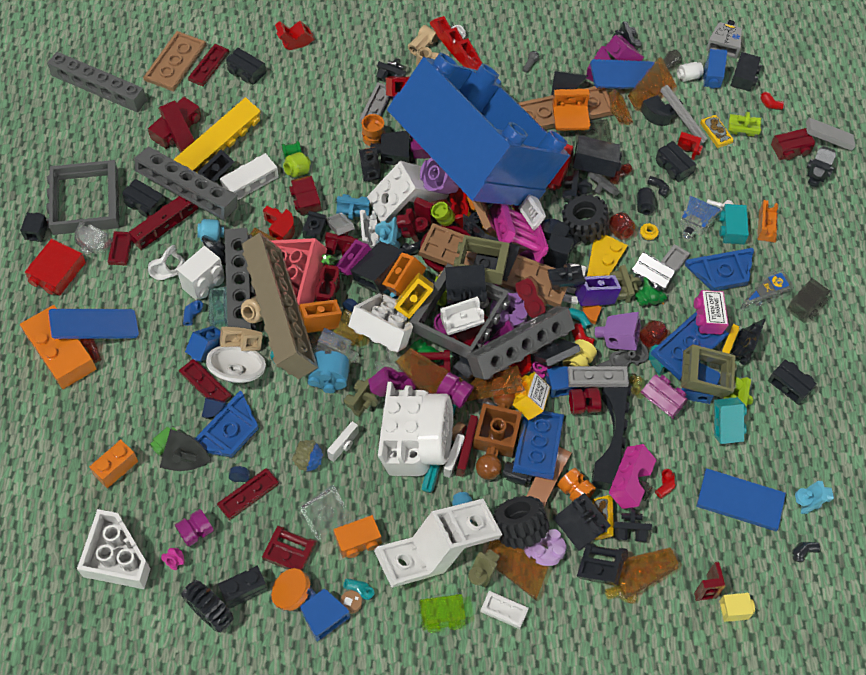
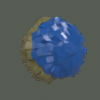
[292,440,323,471]

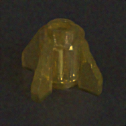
[331,310,364,346]

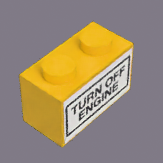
[513,372,550,420]

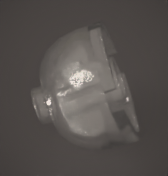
[74,221,114,255]

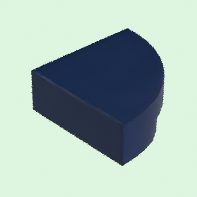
[202,397,226,418]

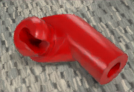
[760,92,784,110]
[571,323,595,345]
[655,469,675,499]

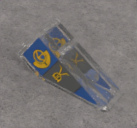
[739,269,794,313]

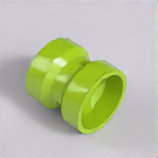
[431,202,455,226]

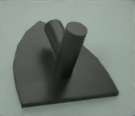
[160,429,211,471]

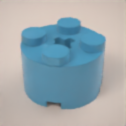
[308,351,350,393]

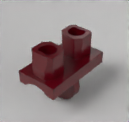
[396,208,429,242]
[325,232,359,256]

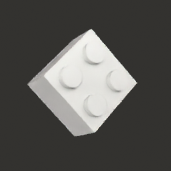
[176,246,225,300]

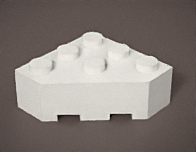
[348,293,413,352]
[77,509,150,589]

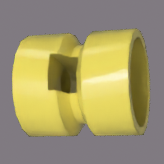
[563,339,597,367]

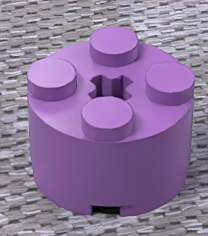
[420,156,459,194]
[490,293,528,331]

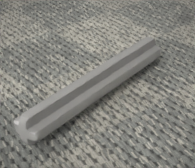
[660,85,707,144]

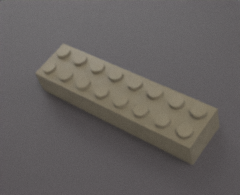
[242,233,318,379]

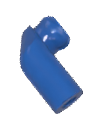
[183,300,203,326]

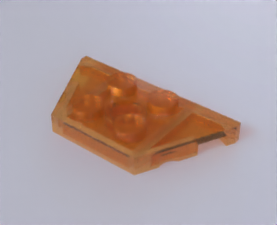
[467,365,525,401]

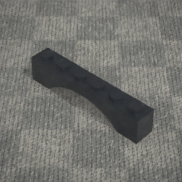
[591,377,632,491]

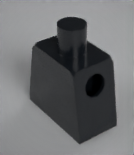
[370,131,409,166]

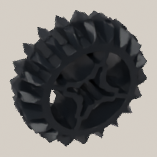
[181,580,234,633]

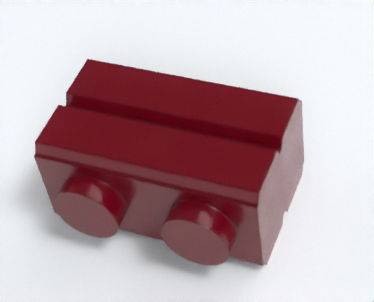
[771,128,815,160]

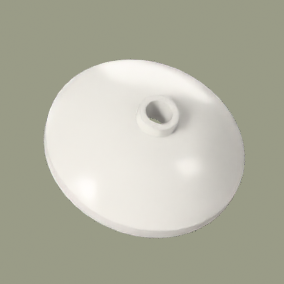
[206,346,266,383]

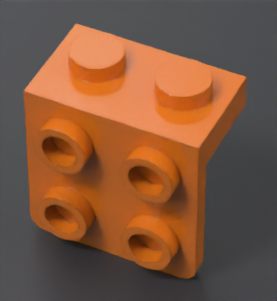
[552,89,590,131]

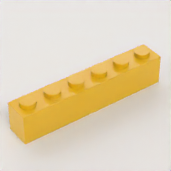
[174,97,261,173]

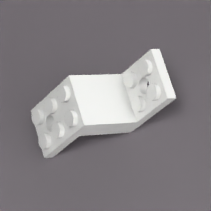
[367,161,449,223]
[374,499,502,588]

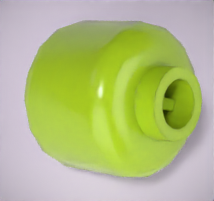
[283,152,311,178]

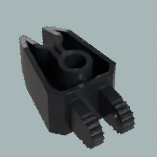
[806,146,836,187]

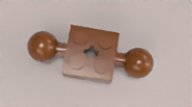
[473,384,522,480]

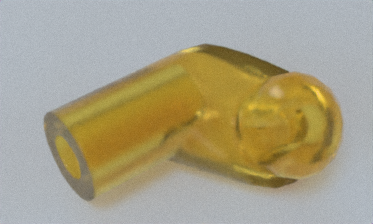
[629,374,643,395]
[604,585,637,603]

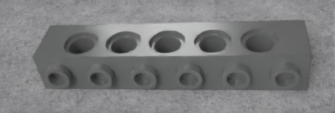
[47,52,147,113]
[135,146,238,220]
[225,228,256,330]
[466,306,575,380]

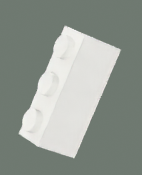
[220,153,279,200]

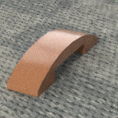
[526,447,572,508]

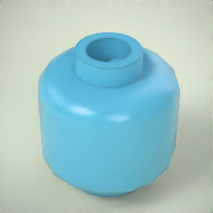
[197,219,224,242]

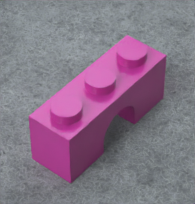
[609,444,656,509]

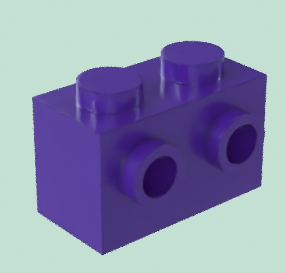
[575,275,621,306]

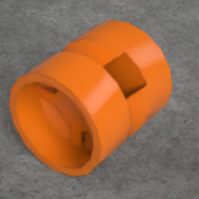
[362,114,385,146]
[557,468,596,501]

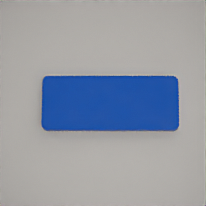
[590,59,663,90]
[48,309,139,339]

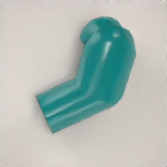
[569,308,592,329]
[343,578,375,600]

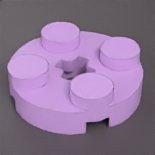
[524,529,566,566]

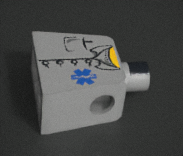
[706,20,742,59]

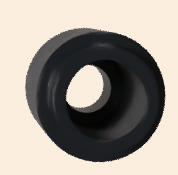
[636,187,655,215]
[502,461,532,486]

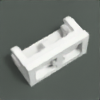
[360,210,380,249]
[441,297,485,335]

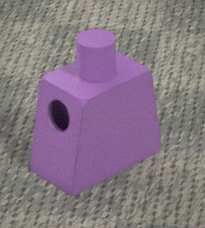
[595,312,642,350]

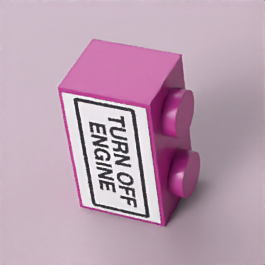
[694,290,729,334]

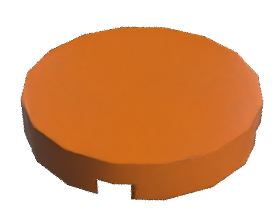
[271,568,311,611]

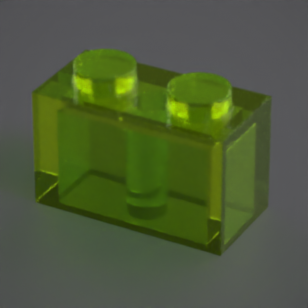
[419,594,466,633]

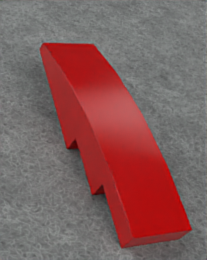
[430,16,483,70]

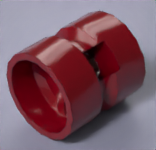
[569,387,601,415]

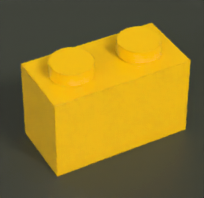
[394,273,434,319]

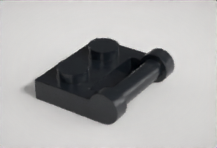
[577,543,628,586]

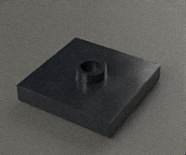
[531,338,581,366]

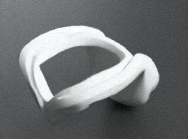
[148,245,185,280]

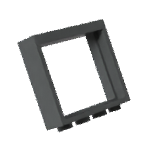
[46,160,119,235]
[410,263,510,358]

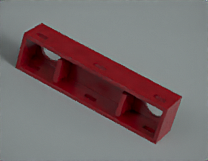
[129,196,198,250]

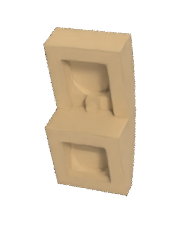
[219,327,263,351]

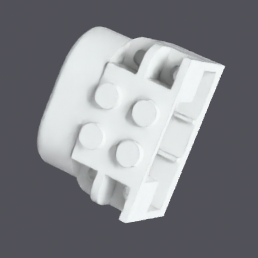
[378,382,453,476]

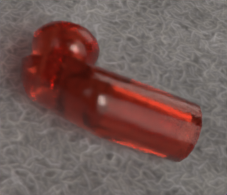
[610,163,632,185]
[80,339,102,364]

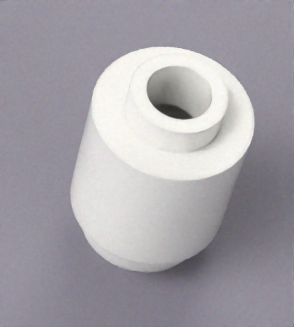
[677,62,704,82]

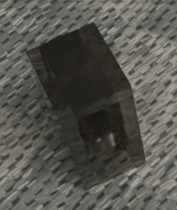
[786,278,830,323]

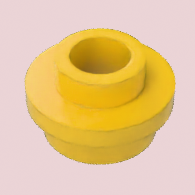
[640,223,658,240]

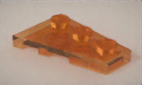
[628,57,677,110]
[486,540,549,600]

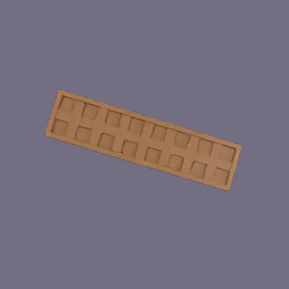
[419,223,568,307]

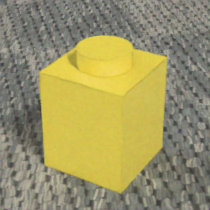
[719,593,755,622]

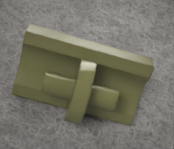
[610,265,642,303]
[344,377,379,417]
[468,549,499,588]

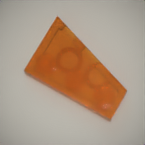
[395,348,463,394]
[613,547,679,600]

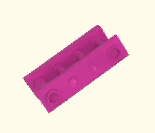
[490,203,549,262]

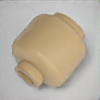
[241,297,263,323]

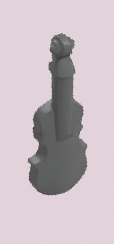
[586,171,620,196]
[595,340,649,366]

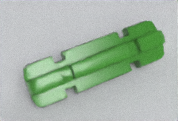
[321,254,338,266]

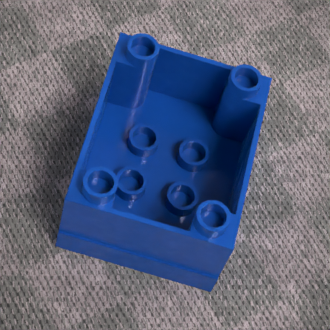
[387,52,571,206]

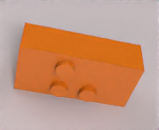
[20,305,97,390]

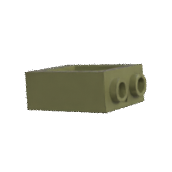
[453,235,510,285]
[681,344,737,398]

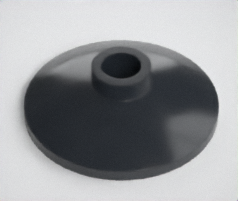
[202,235,226,266]

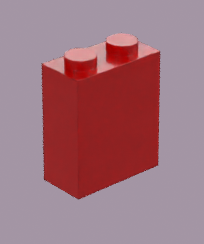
[25,239,86,296]

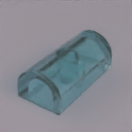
[209,287,227,327]

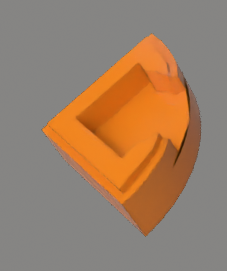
[582,305,602,324]

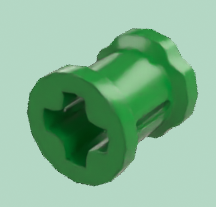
[281,141,302,159]

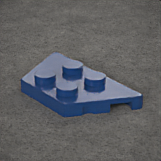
[685,248,754,291]
[195,391,259,458]

